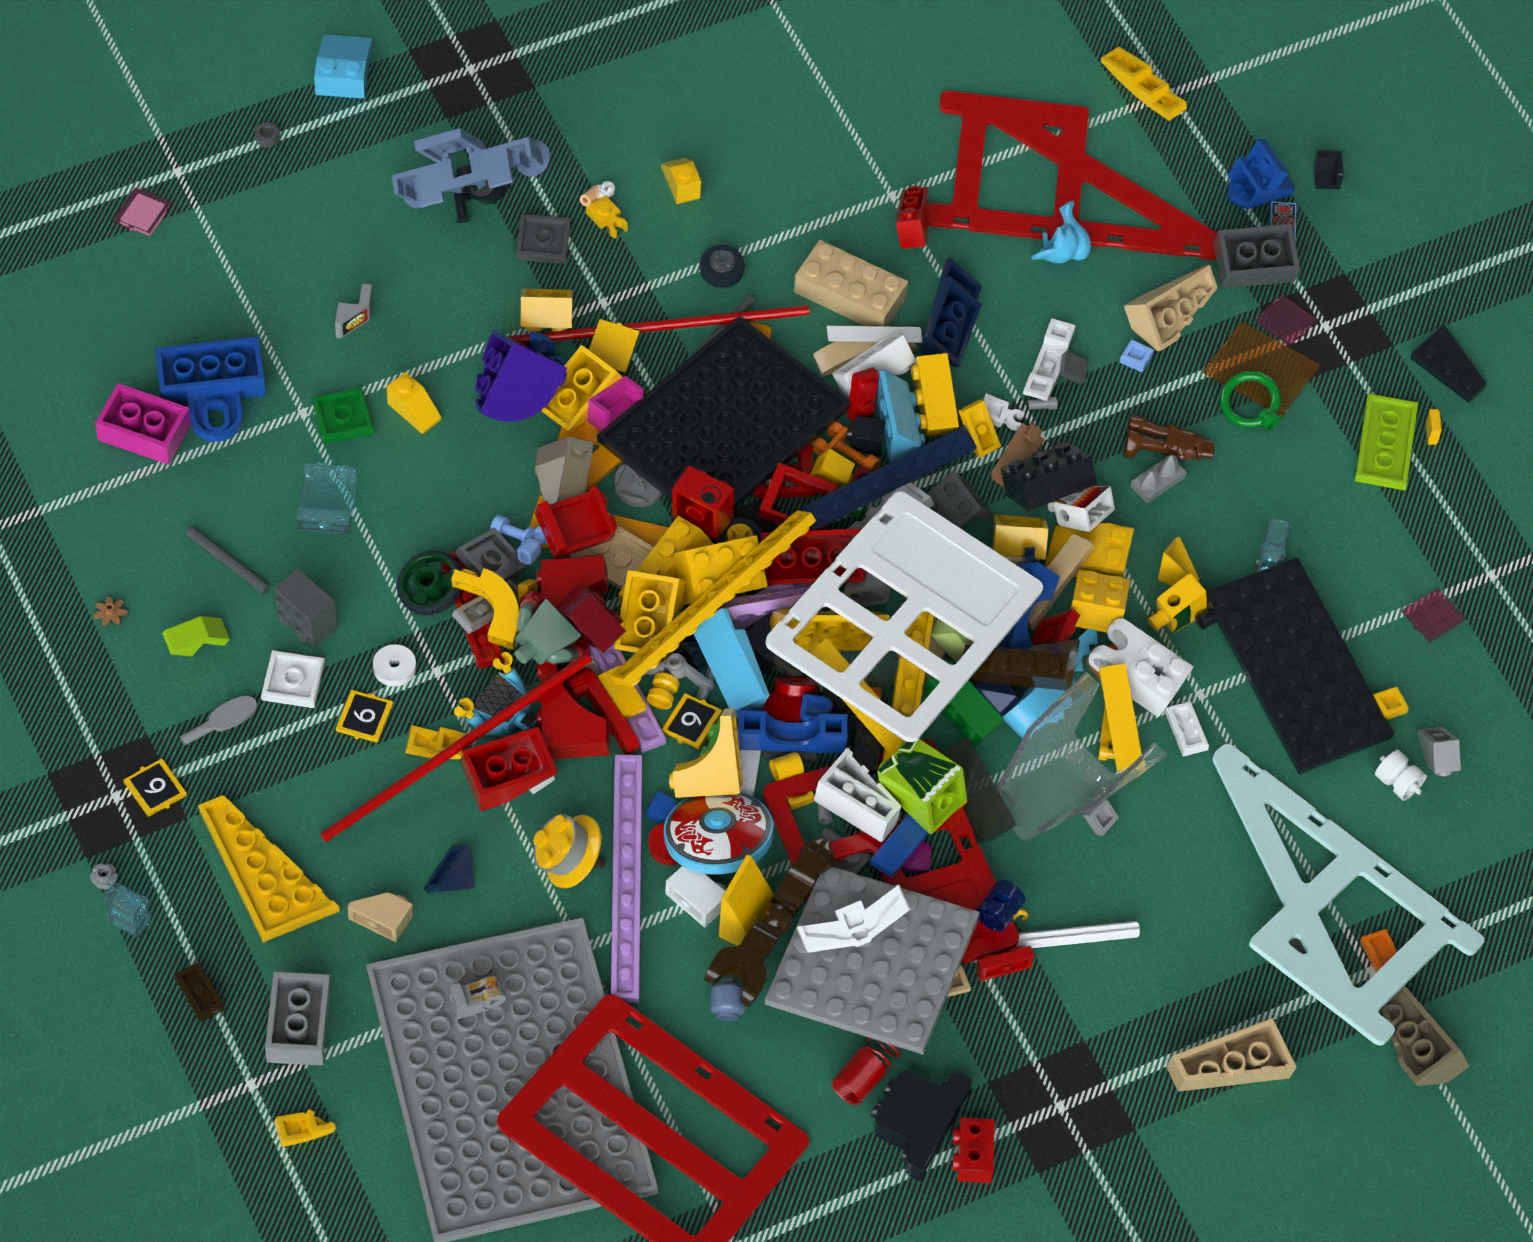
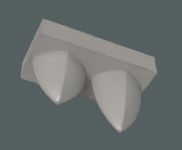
[1130,455,1187,504]

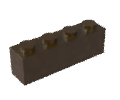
[963,639,1080,691]

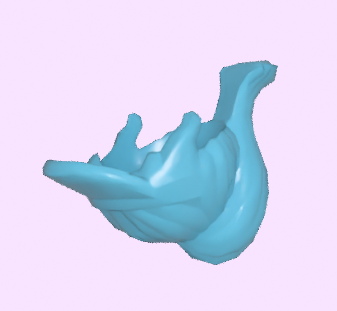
[1031,201,1091,263]

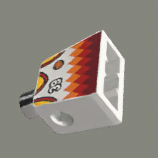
[1048,486,1115,532]

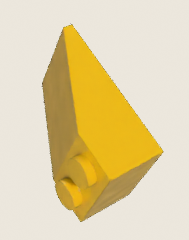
[541,345,623,433]
[1045,523,1134,578]
[719,855,774,946]

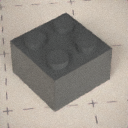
[275,569,337,648]

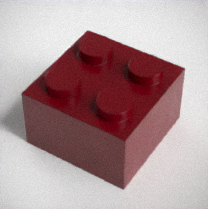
[555,585,626,653]

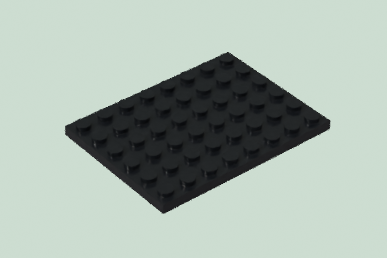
[597,316,852,509]

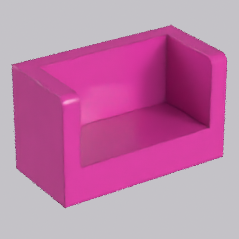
[588,376,643,432]

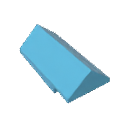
[693,608,770,719]

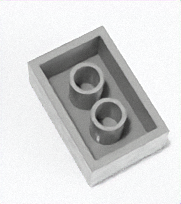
[265,972,331,1066]

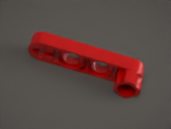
[564,667,640,755]

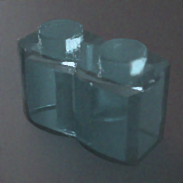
[1256,518,1292,571]
[104,883,151,938]

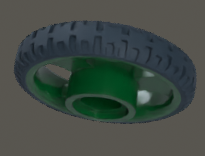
[397,551,462,616]

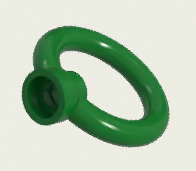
[1220,371,1282,431]

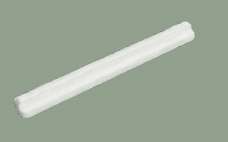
[1016,921,1140,948]

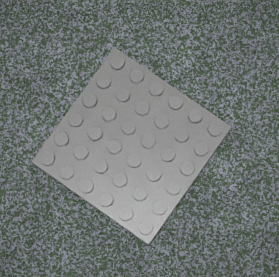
[765,866,980,1055]

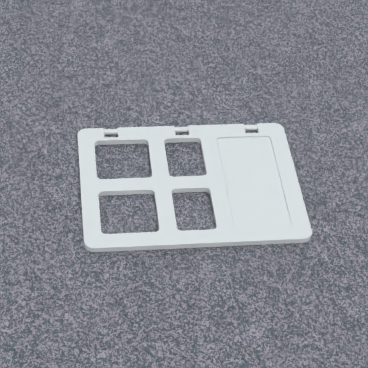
[766,492,1043,742]

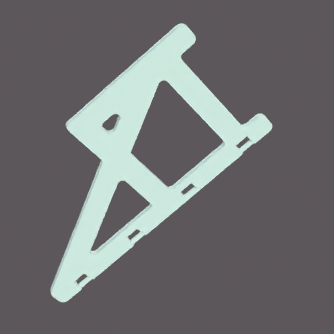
[1212,744,1484,1045]

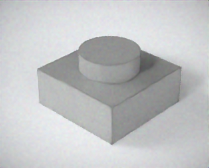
[1083,797,1119,836]

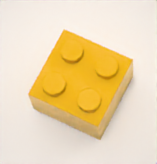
[1071,570,1131,633]

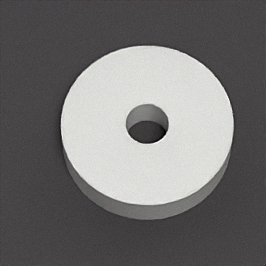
[373,644,416,687]

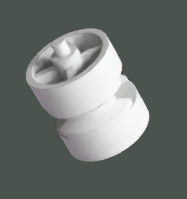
[1375,750,1427,801]

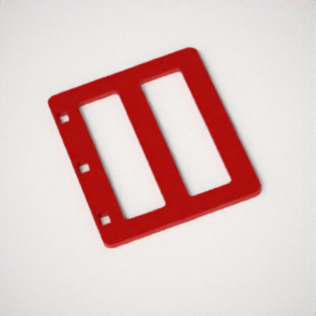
[497,994,809,1242]

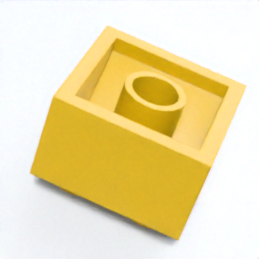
[521,289,573,332]
[992,514,1048,562]

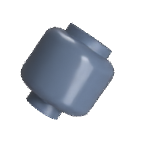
[710,978,746,1021]

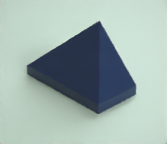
[974,682,1020,716]
[423,846,474,892]

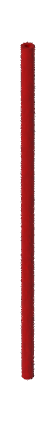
[507,305,809,345]
[320,653,593,843]

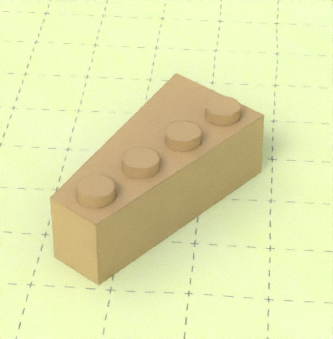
[1166,1018,1297,1092]

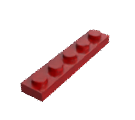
[440,552,504,670]

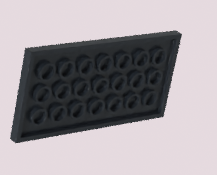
[1206,557,1394,775]

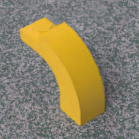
[451,568,519,650]

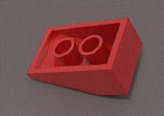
[462,727,557,812]

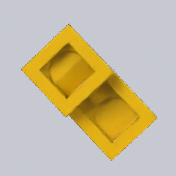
[405,725,466,759]

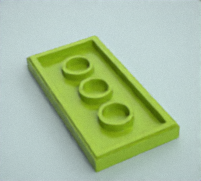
[1355,393,1418,490]

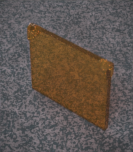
[1203,322,1320,417]

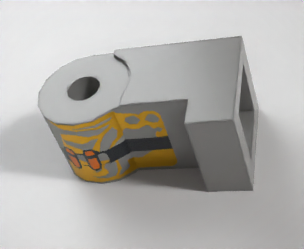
[449,976,506,1020]

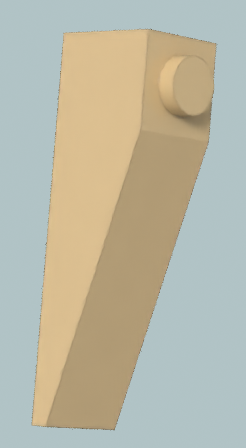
[1124,265,1218,351]

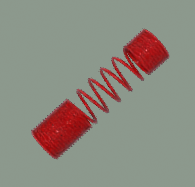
[832,1038,900,1105]

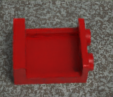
[535,485,617,559]

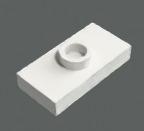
[1165,701,1209,756]

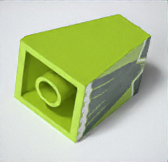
[877,739,967,835]

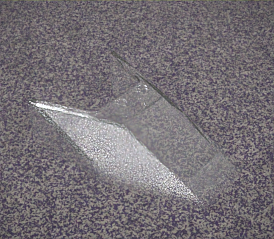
[988,672,1168,842]

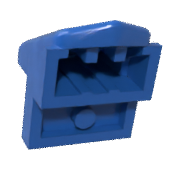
[1227,139,1296,209]

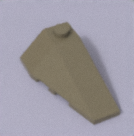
[534,437,594,505]
[1381,985,1469,1086]

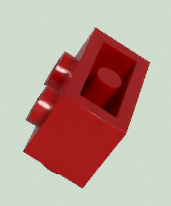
[952,1117,995,1183]

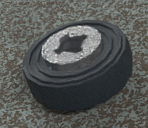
[699,245,745,288]

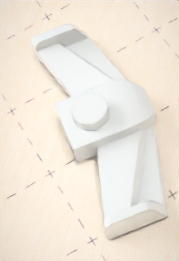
[797,884,910,953]

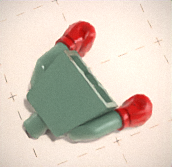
[515,591,591,665]

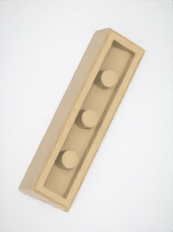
[1028,534,1094,631]

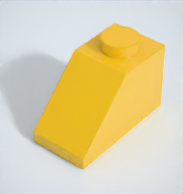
[661,158,701,204]
[387,372,442,434]

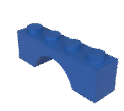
[997,562,1060,648]
[738,710,847,754]

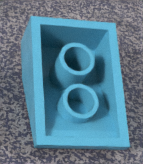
[314,34,372,99]

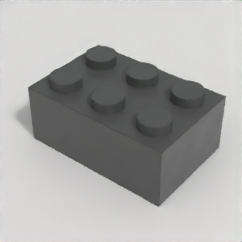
[1213,224,1300,288]

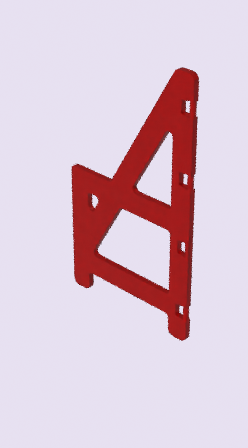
[928,91,1217,261]

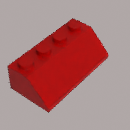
[761,529,867,586]

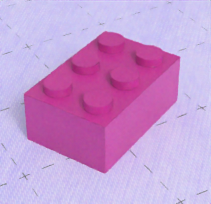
[95,383,191,465]

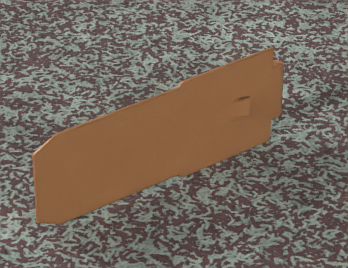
[991,422,1045,488]

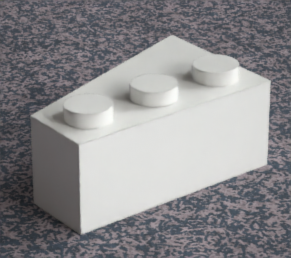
[814,747,901,842]

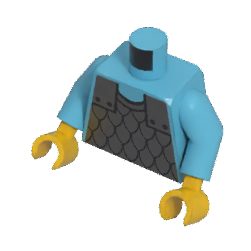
[454,652,537,737]

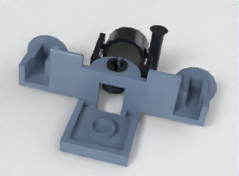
[392,128,550,223]

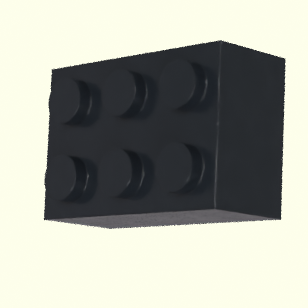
[1000,442,1097,511]

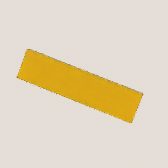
[1099,663,1144,774]

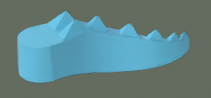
[1002,629,1098,738]

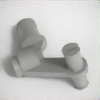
[644,653,715,700]

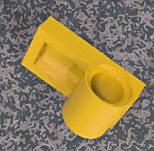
[769,751,815,811]

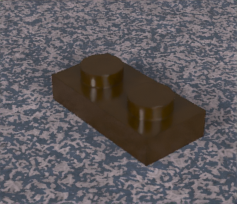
[174,962,225,1022]

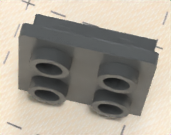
[927,471,993,529]

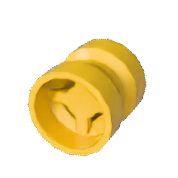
[646,672,680,710]

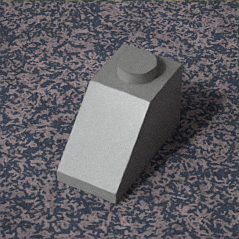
[1417,726,1461,776]

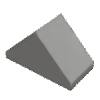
[844,572,891,607]

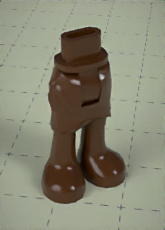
[1123,413,1215,461]

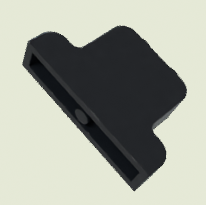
[871,1071,973,1181]

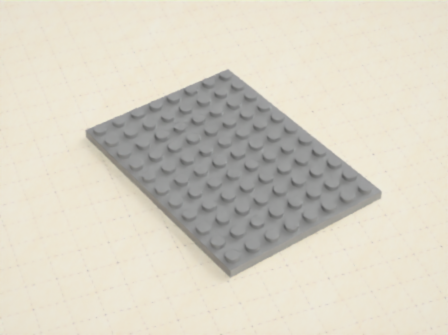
[366,918,658,1242]

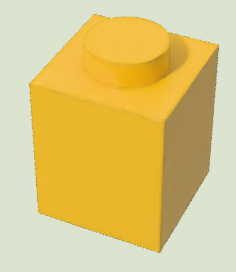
[811,448,855,490]

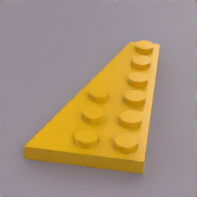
[198,795,340,942]

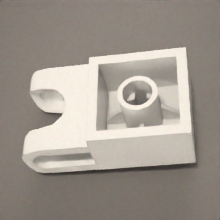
[1089,618,1193,717]

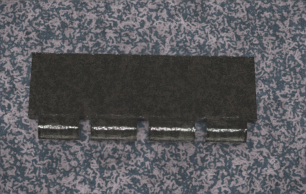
[941,737,1017,842]

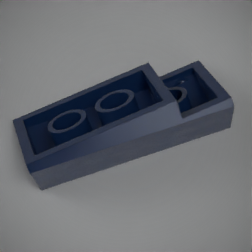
[922,257,982,367]

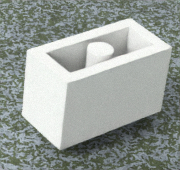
[665,866,726,928]

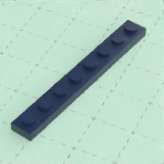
[798,426,977,531]

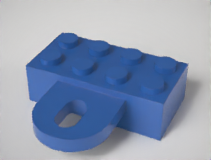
[155,337,266,442]

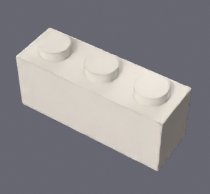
[832,333,916,400]

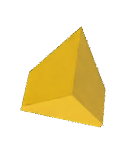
[1157,537,1199,586]

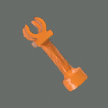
[812,421,882,471]

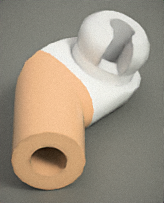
[580,181,615,206]

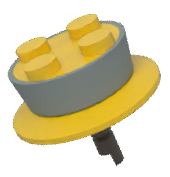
[534,814,605,888]

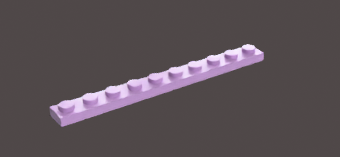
[611,755,642,1003]

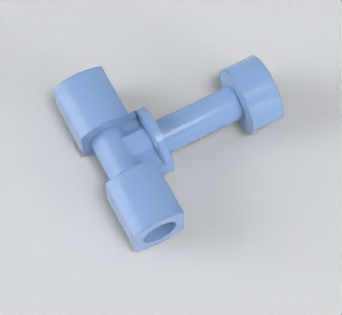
[490,515,547,565]

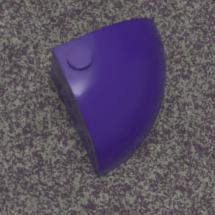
[475,330,567,422]

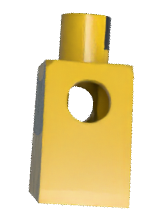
[1147,573,1207,632]

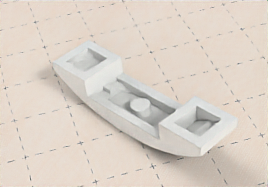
[1023,318,1076,401]

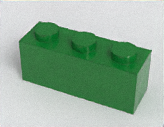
[922,660,1004,747]

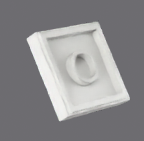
[261,650,325,708]

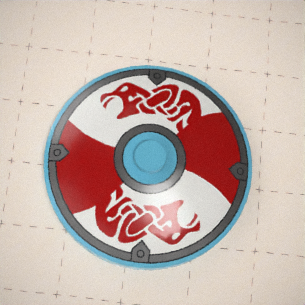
[664,792,774,874]

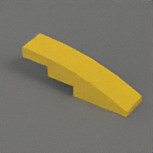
[1101,47,1187,121]

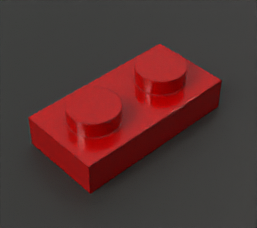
[847,368,879,422]
[976,946,1034,982]

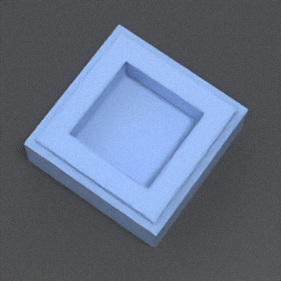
[1120,339,1154,372]

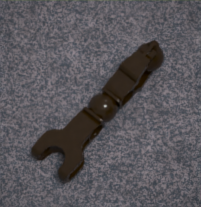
[704,836,834,1007]

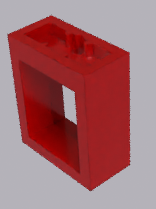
[758,462,837,531]

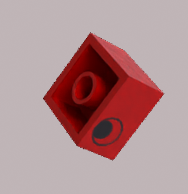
[672,466,734,540]

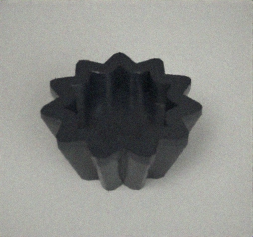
[674,641,706,672]

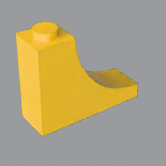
[669,708,744,798]

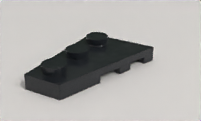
[1410,325,1486,403]

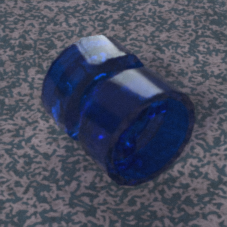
[975,880,1026,932]

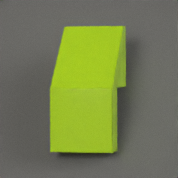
[162,616,230,657]

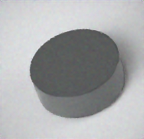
[255,122,280,147]

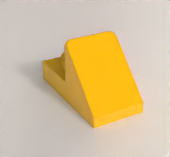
[958,399,1001,458]

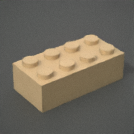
[794,240,909,327]

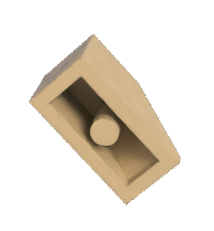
[347,892,413,943]

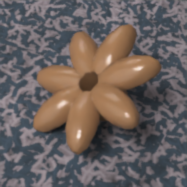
[93,596,128,627]

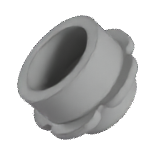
[90,863,118,889]

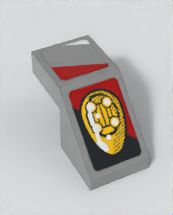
[335,284,373,338]

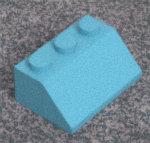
[876,370,925,463]

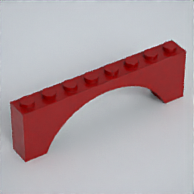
[537,555,610,760]

